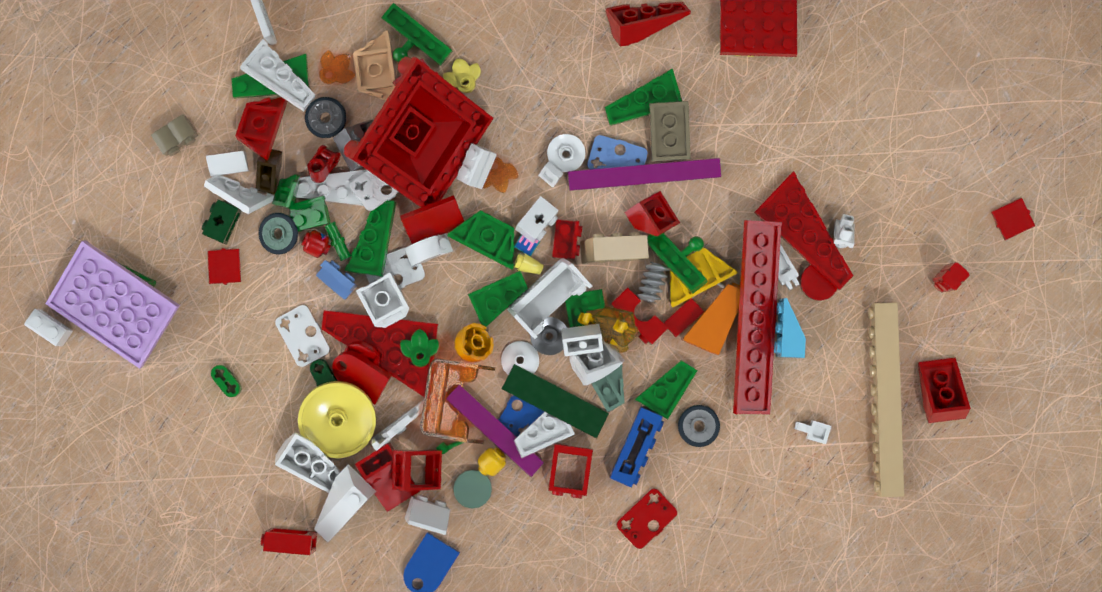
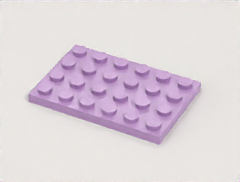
[45,240,180,369]

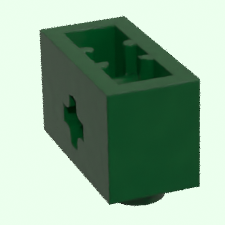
[202,200,242,245]

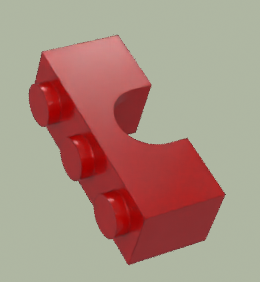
[611,287,668,345]

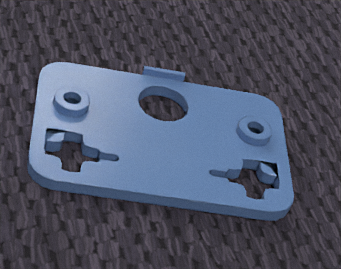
[587,135,648,169]

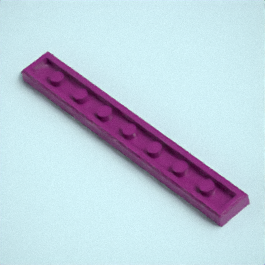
[568,158,721,191]

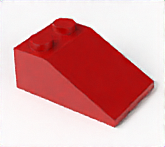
[918,357,971,423]

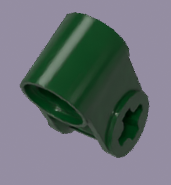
[310,359,338,386]

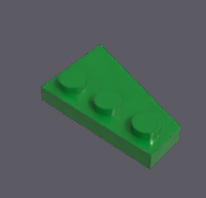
[468,271,528,327]

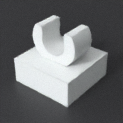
[538,162,563,187]

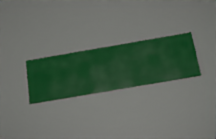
[501,364,609,439]

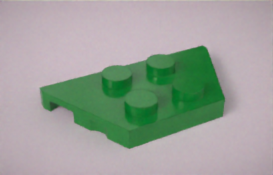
[447,210,514,270]

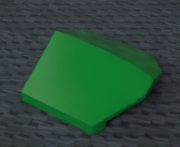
[272,174,300,210]

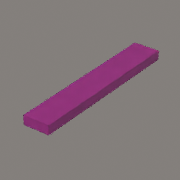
[446,385,544,477]

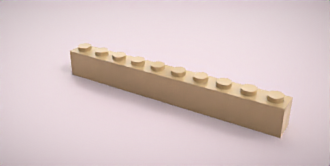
[868,303,904,497]

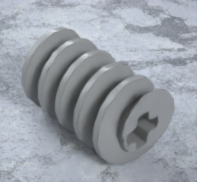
[636,262,670,304]

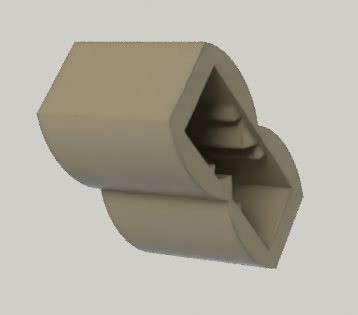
[151,115,198,156]

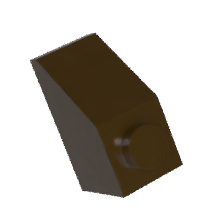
[256,149,283,195]

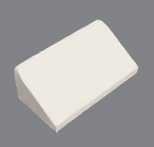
[206,151,249,177]

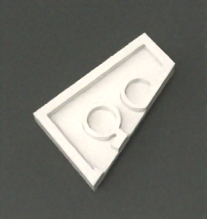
[204,174,274,214]
[514,412,574,458]

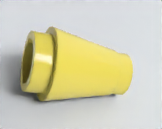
[514,253,544,275]

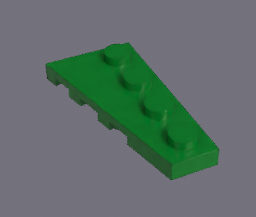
[232,54,310,99]
[344,200,397,277]

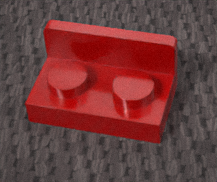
[552,219,583,260]

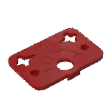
[616,488,677,549]

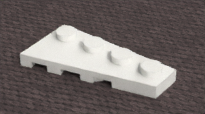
[240,39,315,112]
[296,170,369,206]

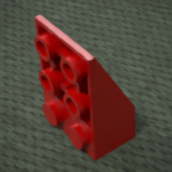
[355,443,420,512]

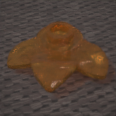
[319,50,355,84]
[483,157,519,193]

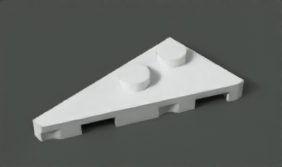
[372,398,431,451]

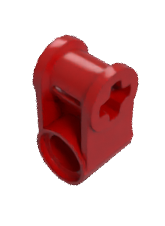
[307,145,341,183]

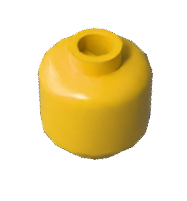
[477,448,506,476]

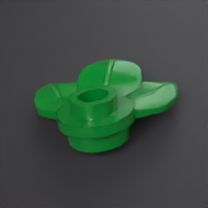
[400,329,439,367]

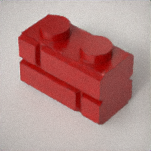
[933,262,970,293]

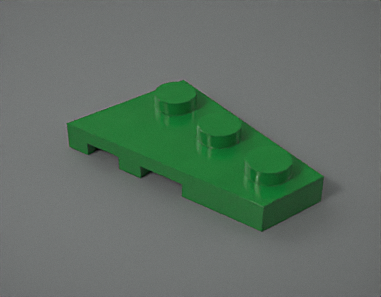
[635,360,698,420]

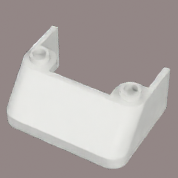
[507,258,592,339]

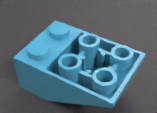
[774,298,806,358]

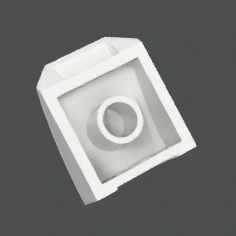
[356,272,409,328]
[570,338,625,386]

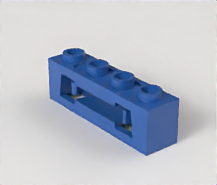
[610,407,664,488]

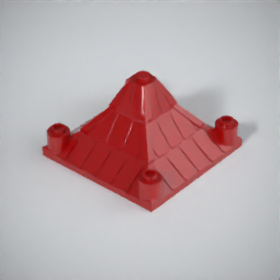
[344,56,494,207]

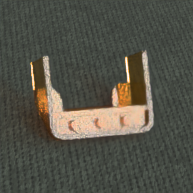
[420,359,495,444]

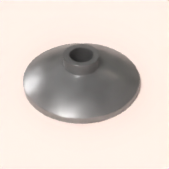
[530,317,567,355]

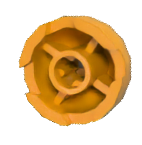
[454,323,494,363]

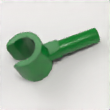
[436,439,464,454]

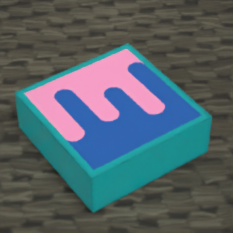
[514,235,540,257]

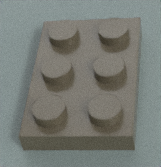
[649,101,691,161]

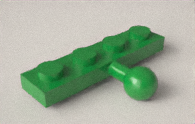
[381,3,453,66]
[647,233,707,294]

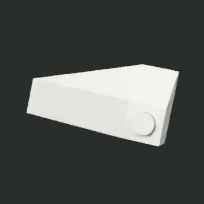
[275,432,341,493]
[314,464,376,542]

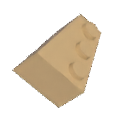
[580,232,649,264]

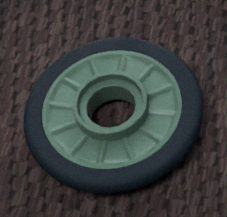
[259,213,298,255]

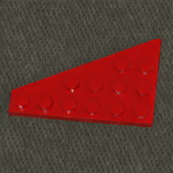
[321,310,439,398]

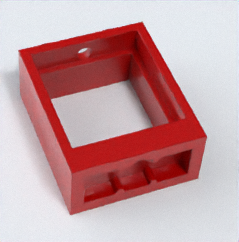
[548,444,593,499]
[392,450,442,491]
[261,528,317,555]

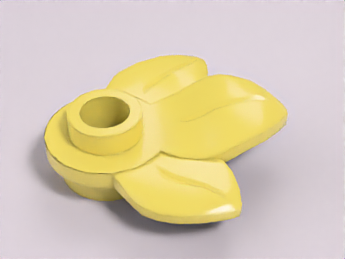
[443,58,481,93]

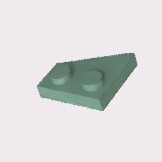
[591,364,625,413]

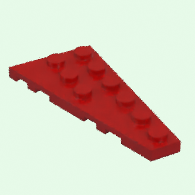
[754,171,854,291]

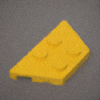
[670,248,738,308]

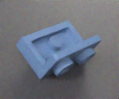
[316,260,357,299]

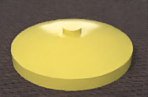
[298,381,376,458]

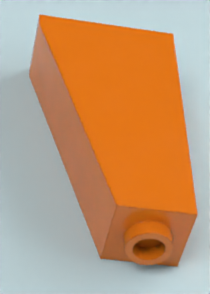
[682,282,740,355]

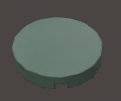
[453,470,492,509]

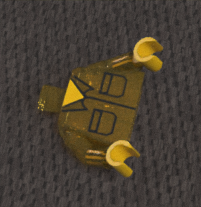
[577,306,638,353]

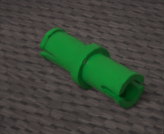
[324,222,351,261]

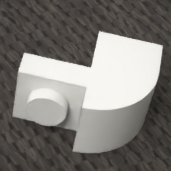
[405,233,453,267]

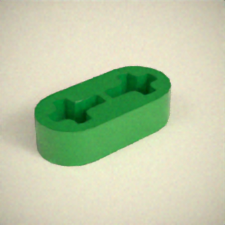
[211,365,242,397]

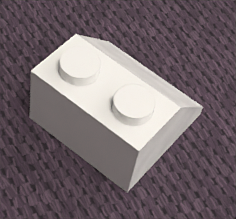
[405,495,450,535]

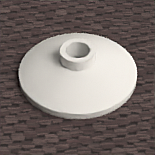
[547,134,585,172]
[501,341,539,375]

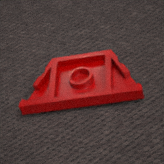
[235,97,288,160]

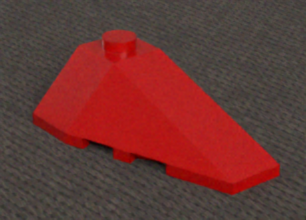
[606,2,691,47]

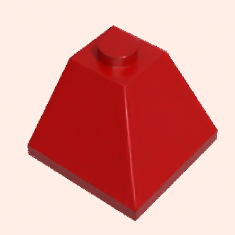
[624,191,680,236]

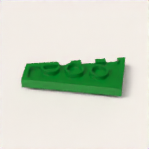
[605,68,682,126]

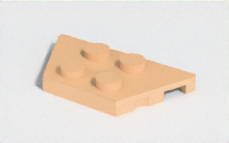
[353,30,396,101]

